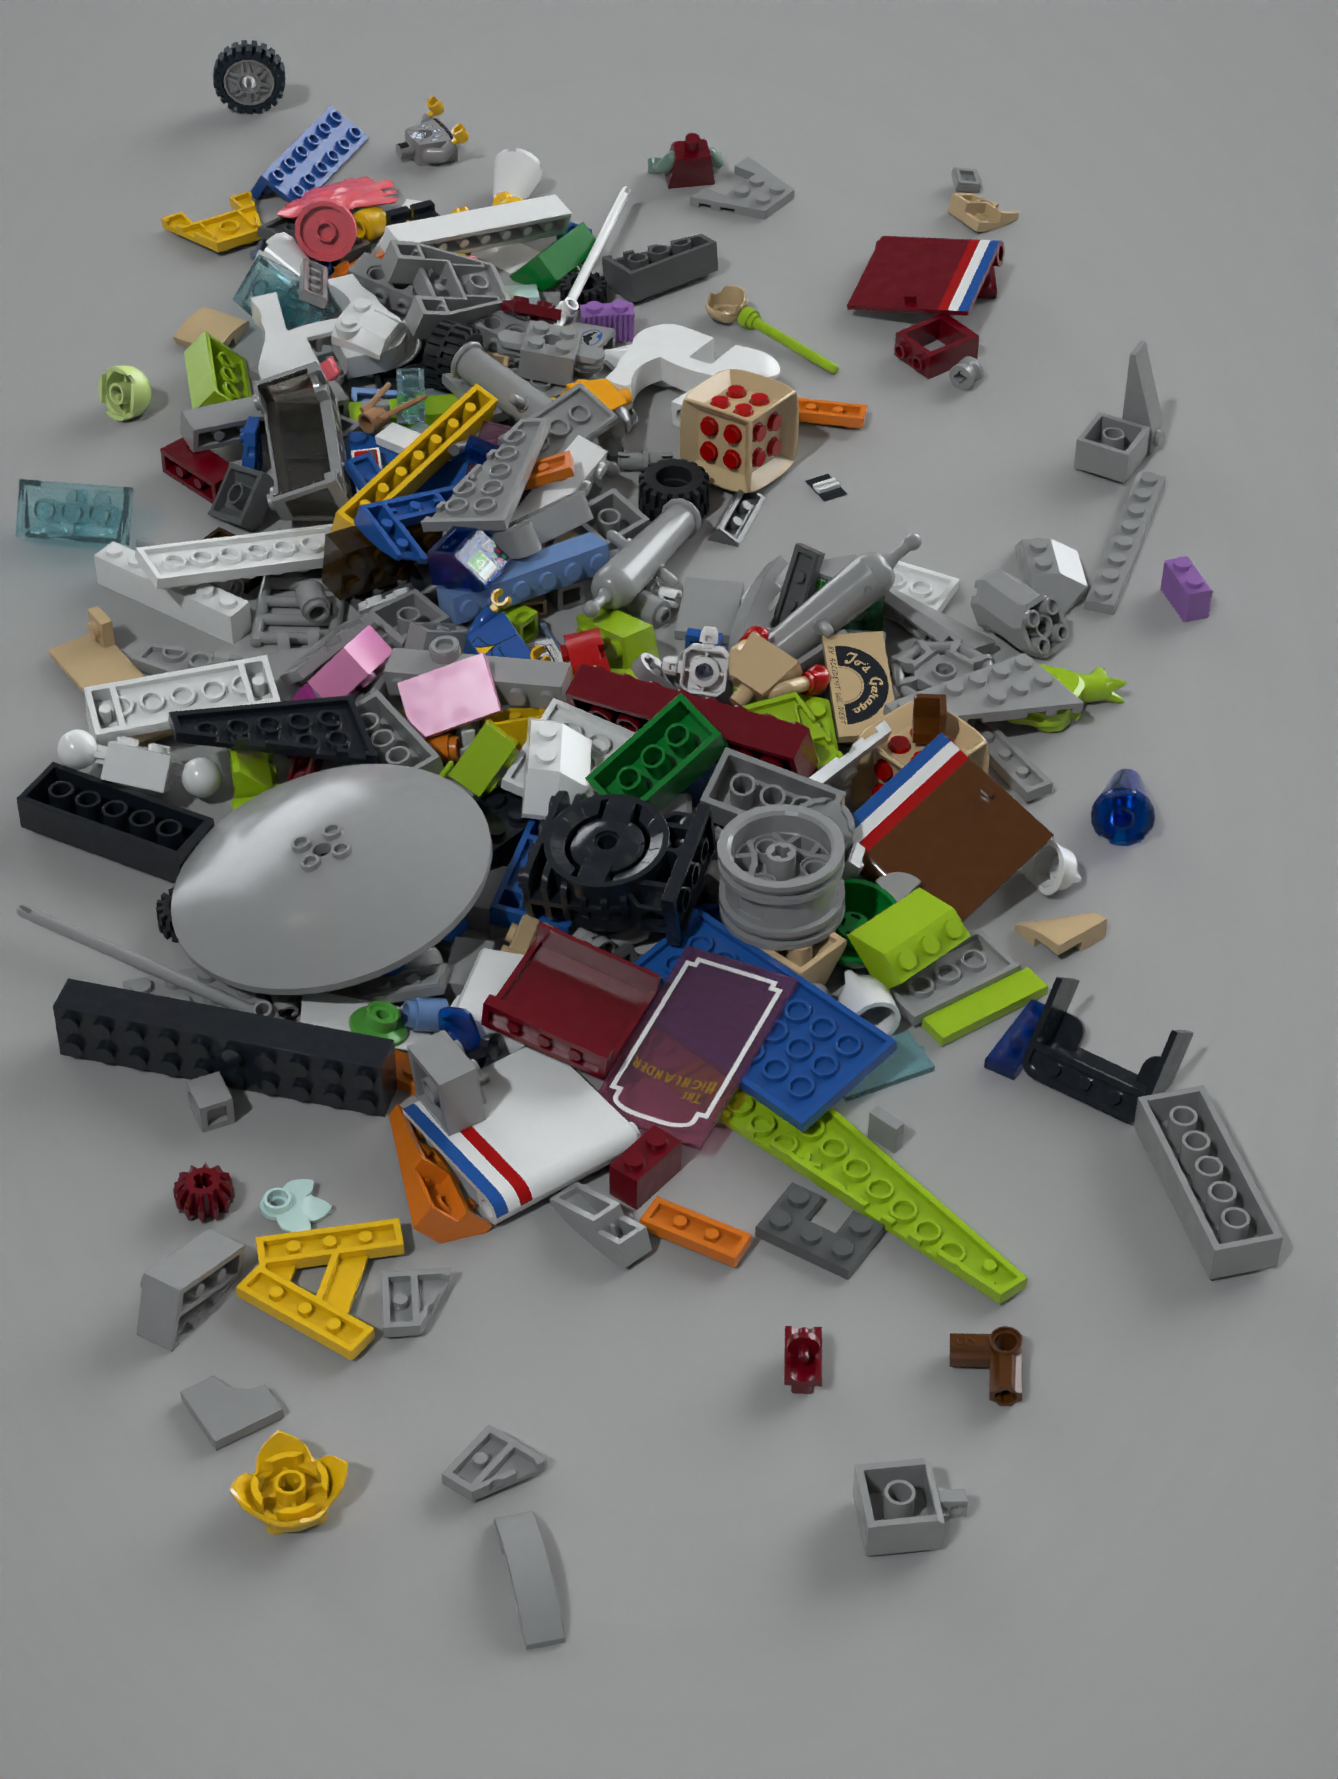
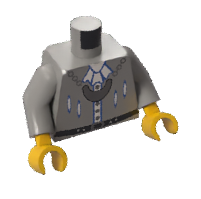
[395,96,469,166]

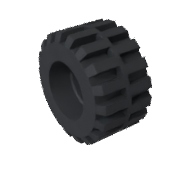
[423,319,483,391]
[638,458,709,522]

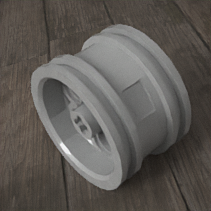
[717,804,845,951]

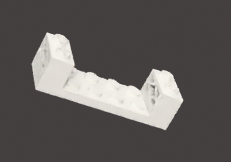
[84,655,281,766]

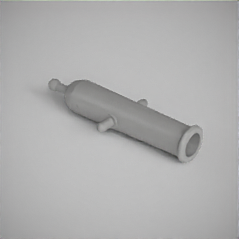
[450,341,619,478]
[583,498,702,618]
[727,533,922,687]

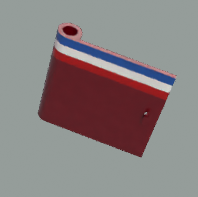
[847,236,1005,316]

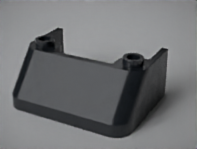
[1022,977,1194,1122]

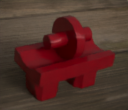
[784,1326,822,1394]

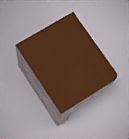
[912,693,947,744]

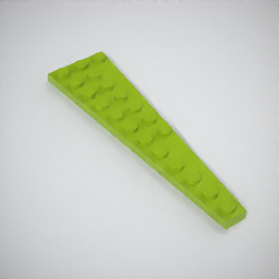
[669,1061,1028,1304]

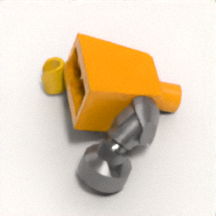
[551,378,633,462]

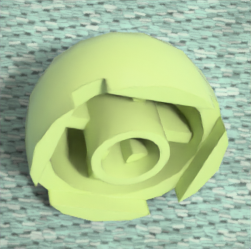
[98,365,152,421]

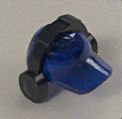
[438,1007,504,1069]

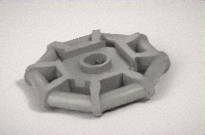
[888,638,995,698]

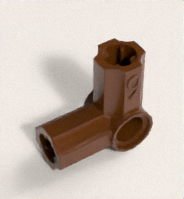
[950,1326,1023,1406]

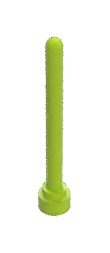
[737,306,839,374]

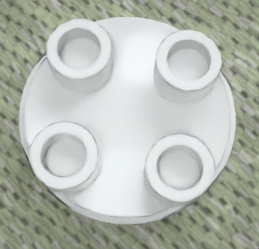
[358,587,410,614]

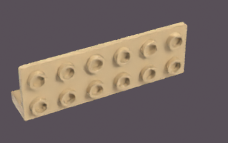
[49,605,173,747]

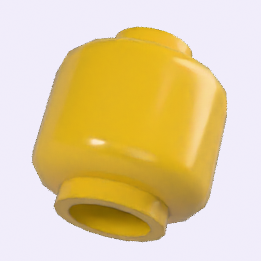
[353,206,386,242]

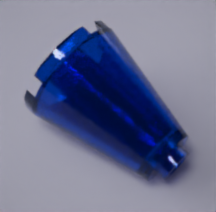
[1091,769,1155,846]

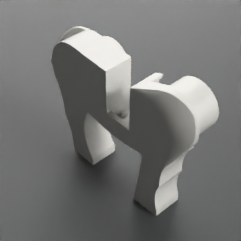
[251,274,423,393]
[604,324,780,428]

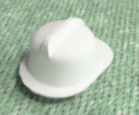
[1021,839,1081,896]

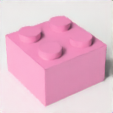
[307,625,393,698]

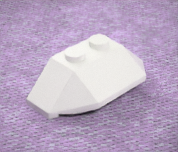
[521,718,592,820]

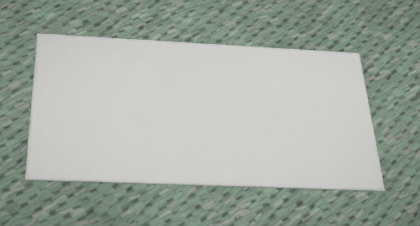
[471,243,540,274]
[300,992,431,1051]

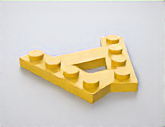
[236,1218,405,1361]

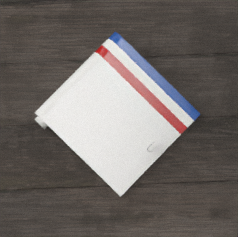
[402,1046,641,1225]

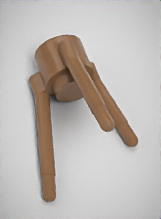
[358,382,427,434]

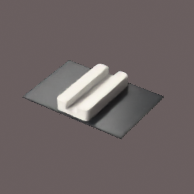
[805,474,847,502]

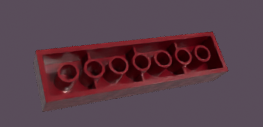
[565,663,818,778]

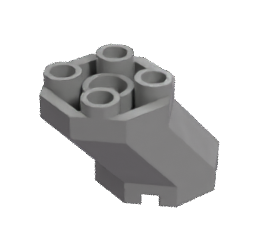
[970,570,1069,659]

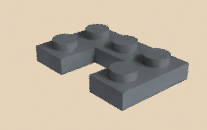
[755,1182,885,1280]

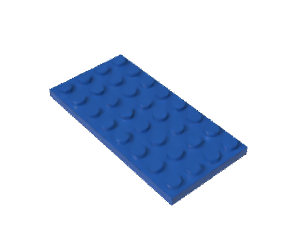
[634,908,897,1133]

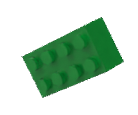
[585,693,730,812]

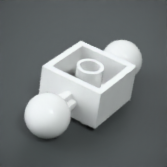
[57,729,222,797]

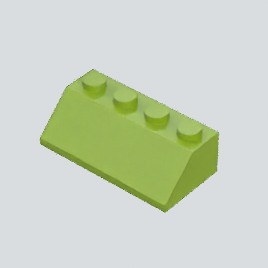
[184,331,252,408]

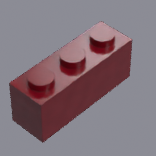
[160,437,229,504]

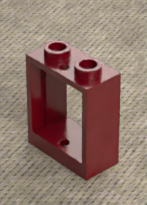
[894,314,979,379]

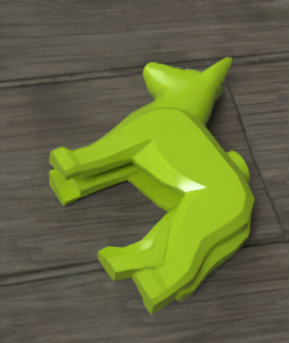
[1007,664,1127,732]

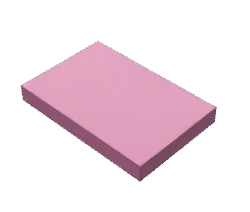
[397,652,503,740]

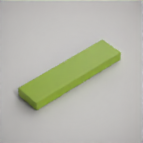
[922,967,1048,1046]

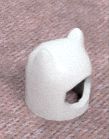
[838,970,901,1036]

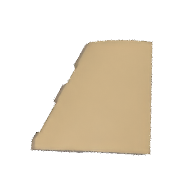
[947,193,1019,232]
[1014,912,1107,956]

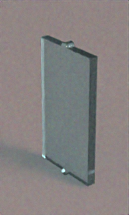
[843,1030,935,1102]

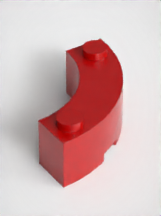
[559,628,611,678]

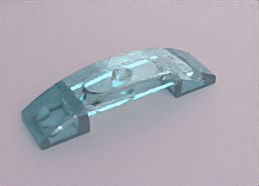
[396,368,425,424]

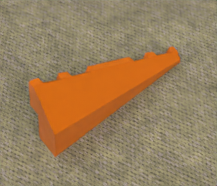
[389,1104,492,1244]

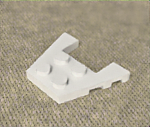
[809,720,892,791]

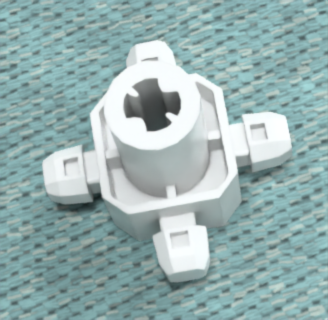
[662,626,731,698]

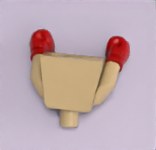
[728,626,830,706]

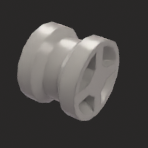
[949,356,983,390]

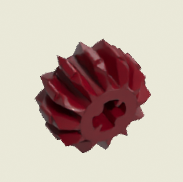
[173,1162,235,1223]

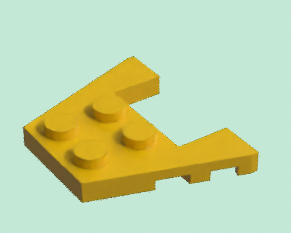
[161,191,262,252]

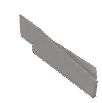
[872,587,995,655]

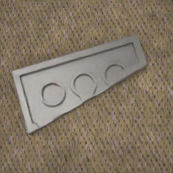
[132,642,243,675]

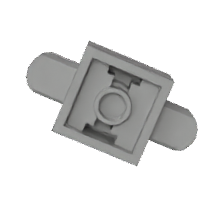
[496,320,605,386]

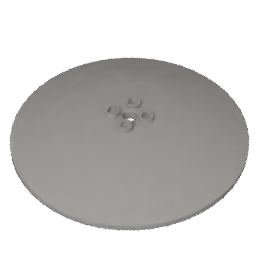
[171,764,492,995]

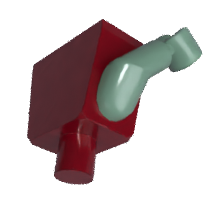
[647,133,724,189]

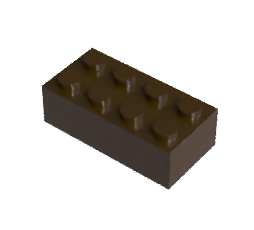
[322,523,443,601]

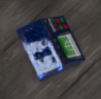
[427,526,511,592]

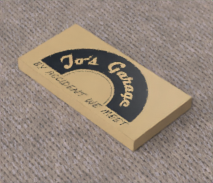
[821,631,895,743]

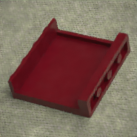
[481,922,661,1080]

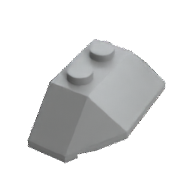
[1015,538,1088,616]

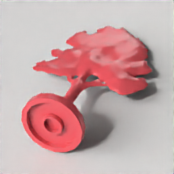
[277,177,398,262]

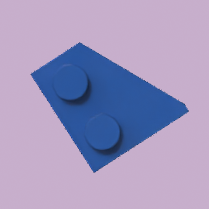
[240,416,263,471]

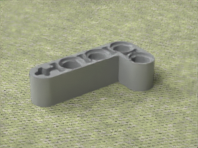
[492,490,594,561]

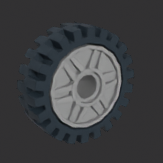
[213,40,286,114]

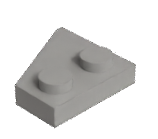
[381,1267,452,1338]
[442,1424,548,1502]

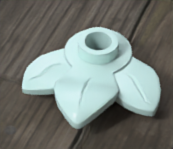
[260,1179,332,1233]

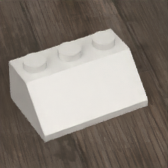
[450,948,525,1061]

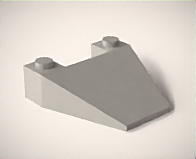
[380,240,511,339]

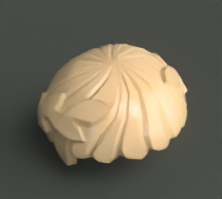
[705,285,748,323]

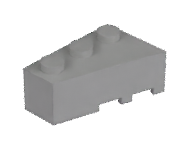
[136,1228,245,1352]

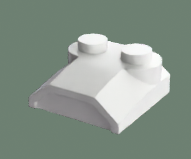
[331,298,405,360]

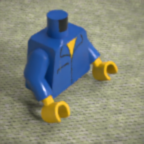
[463,588,551,661]

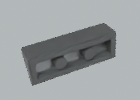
[707,489,766,547]

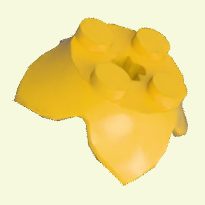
[230,1430,348,1535]

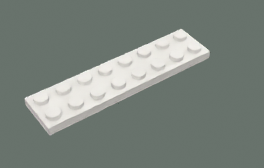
[135,524,333,589]

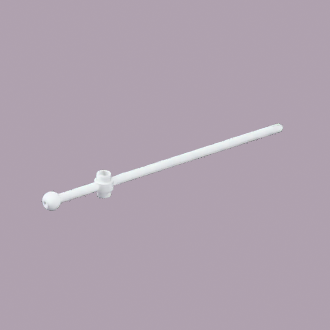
[553,186,631,326]

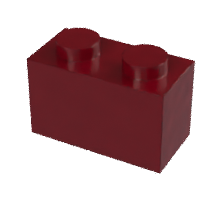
[609,1125,682,1210]

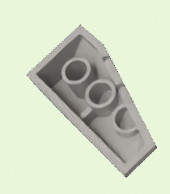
[1122,341,1164,456]

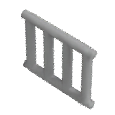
[250,575,346,647]

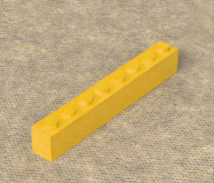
[331,383,498,532]

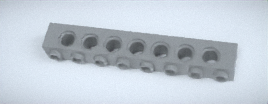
[348,252,529,364]

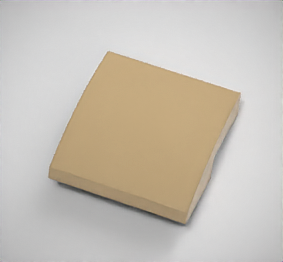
[173,306,250,347]

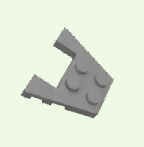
[690,157,795,219]

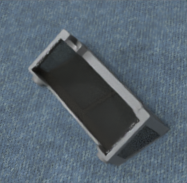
[252,361,353,521]

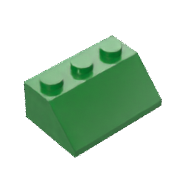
[509,222,596,292]

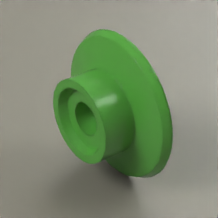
[349,1001,409,1046]

